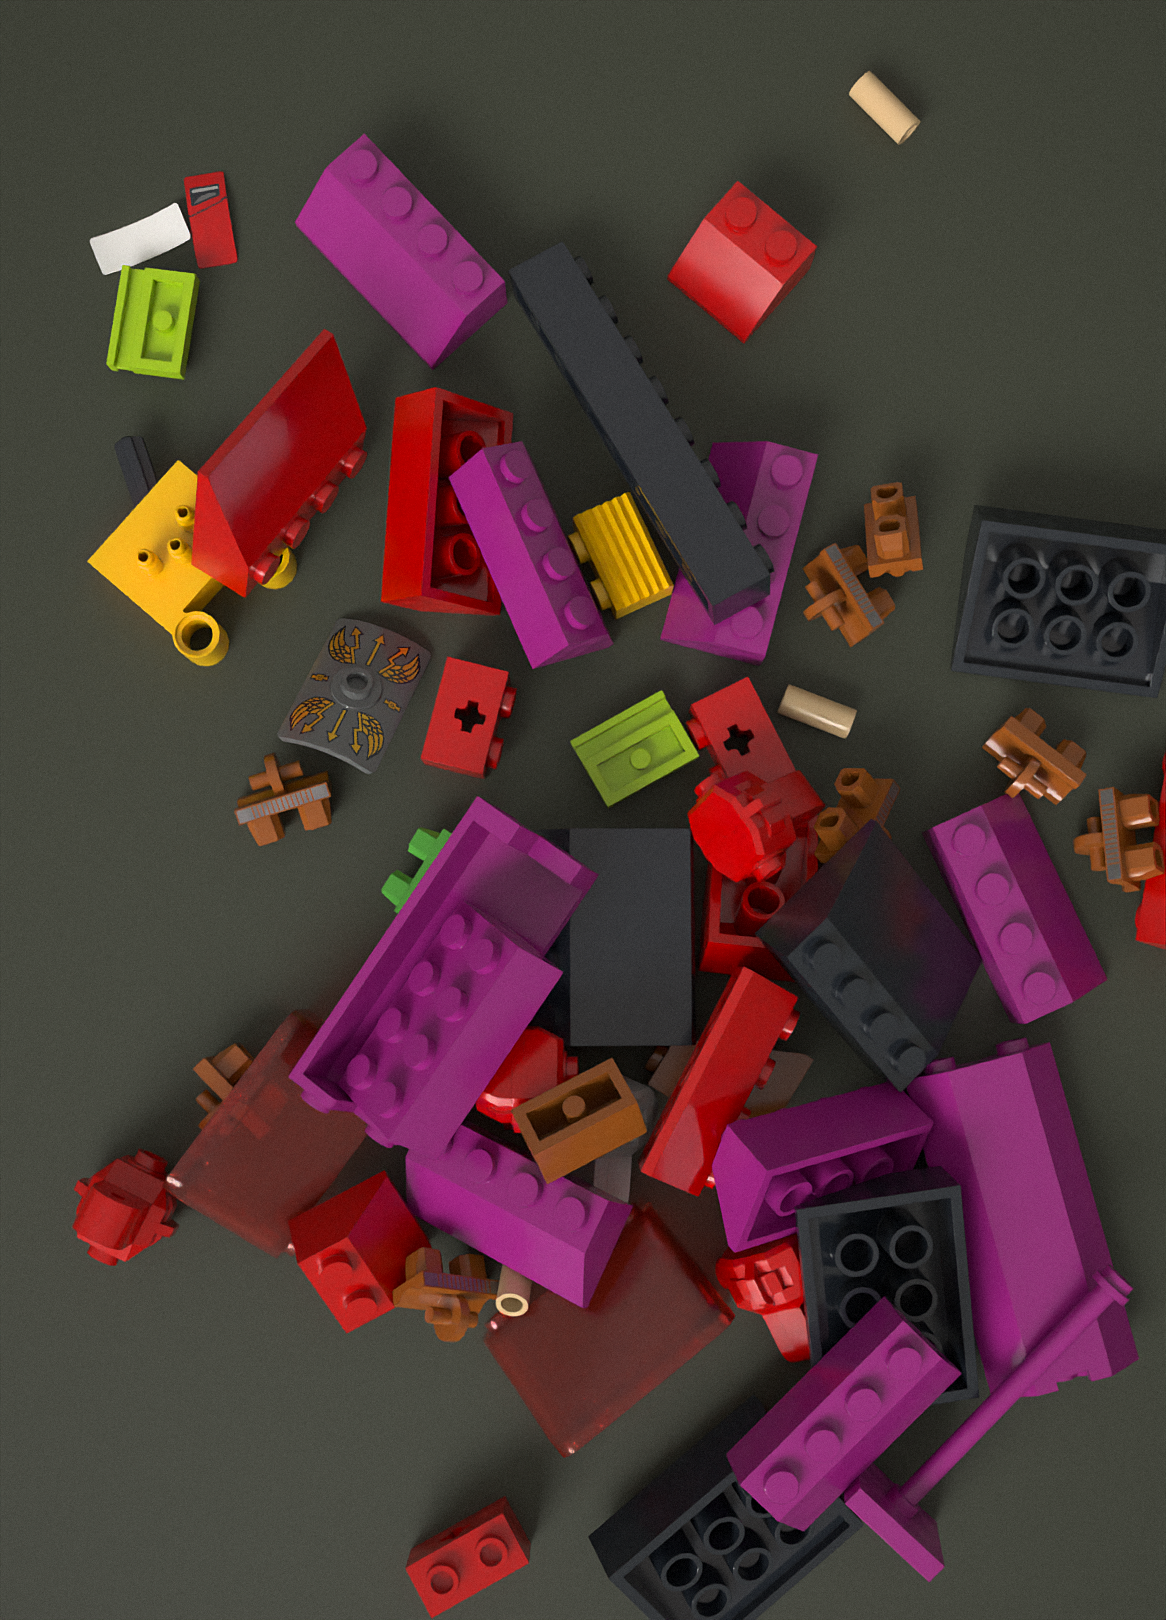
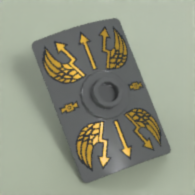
[277,618,431,774]

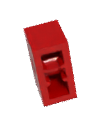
[421,656,517,780]
[685,677,796,783]
[405,1496,531,1618]

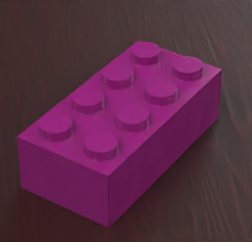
[337,899,563,1160]

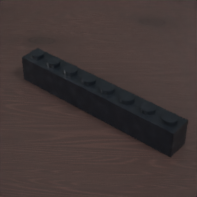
[508,241,774,625]

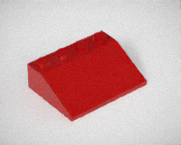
[191,329,367,598]

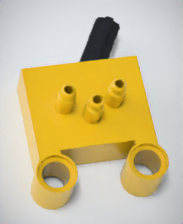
[87,435,297,666]

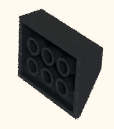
[950,505,1166,698]
[755,819,982,1093]
[527,828,696,1046]
[794,1166,979,1405]
[588,1394,864,1620]

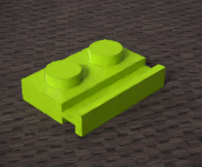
[106,265,200,379]
[570,690,699,809]

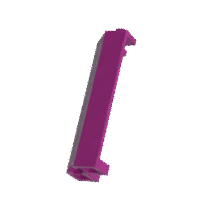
[288,796,599,1148]
[906,1037,1139,1397]

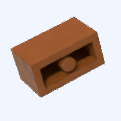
[511,1058,647,1184]

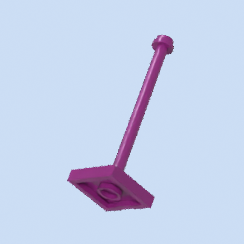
[844,1264,1134,1582]

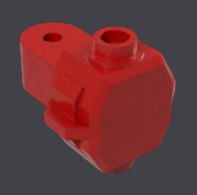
[687,770,825,883]
[475,1026,579,1133]
[72,1149,180,1266]
[715,1233,809,1363]

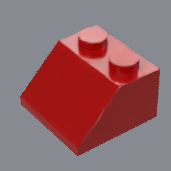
[667,181,817,344]
[288,1170,432,1334]

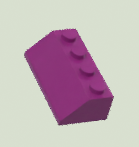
[295,134,507,370]
[449,441,614,669]
[660,441,818,666]
[921,793,1108,1024]
[712,1082,934,1253]
[405,1119,633,1308]
[726,1296,962,1531]

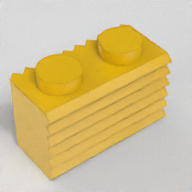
[568,492,674,619]

